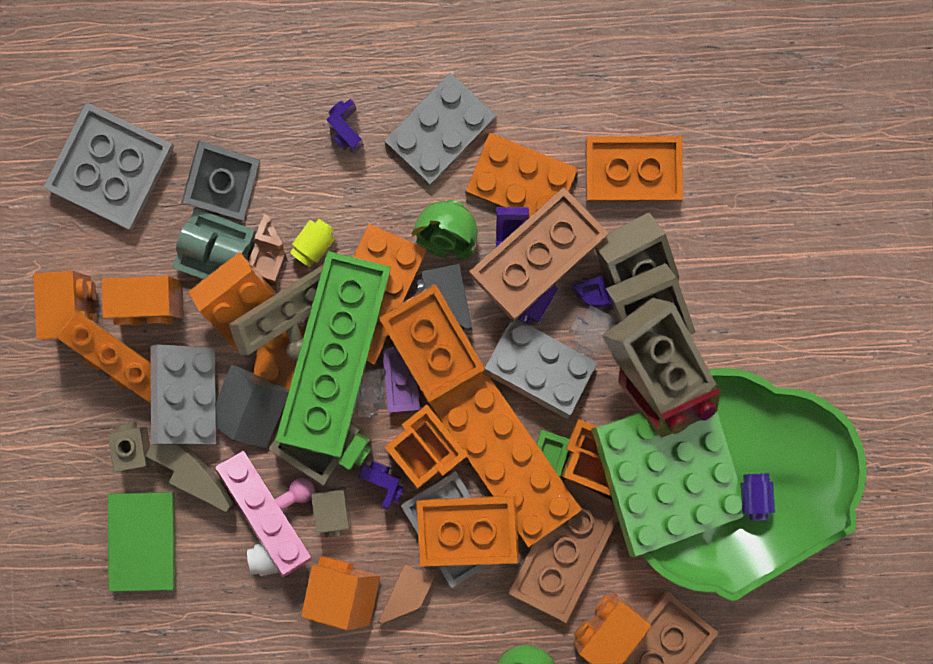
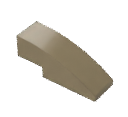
[146,444,235,512]

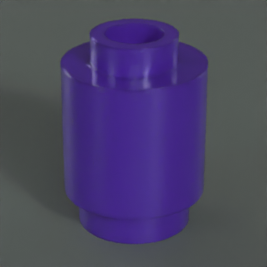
[740,473,776,520]

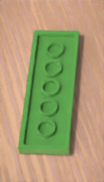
[276,251,391,458]

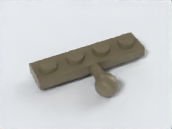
[229,266,323,362]

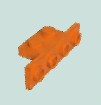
[56,310,151,403]

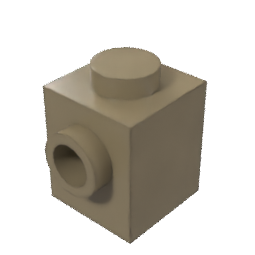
[107,422,153,472]

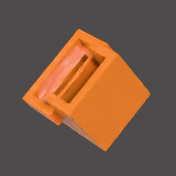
[385,404,468,488]
[561,419,611,496]
[301,556,381,630]

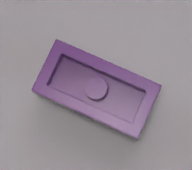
[383,347,420,413]

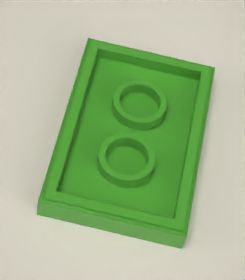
[108,492,176,591]

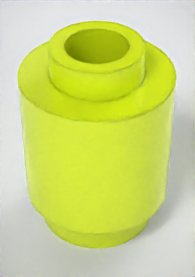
[290,218,336,267]

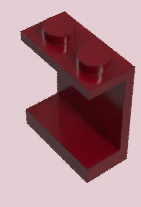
[618,367,721,439]

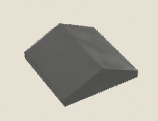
[181,140,260,221]
[215,364,289,448]

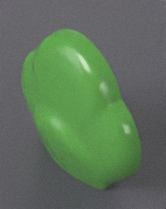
[642,368,867,602]

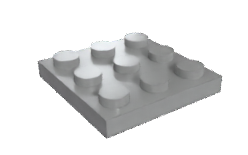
[43,102,174,231]

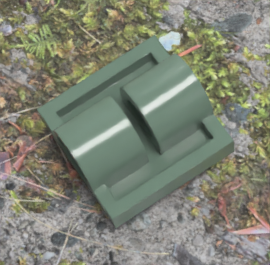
[172,208,257,280]

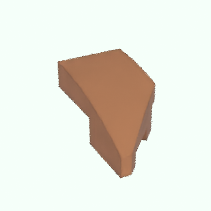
[249,214,286,285]
[378,564,434,625]

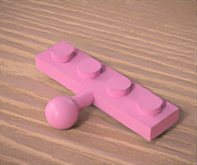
[215,451,315,578]

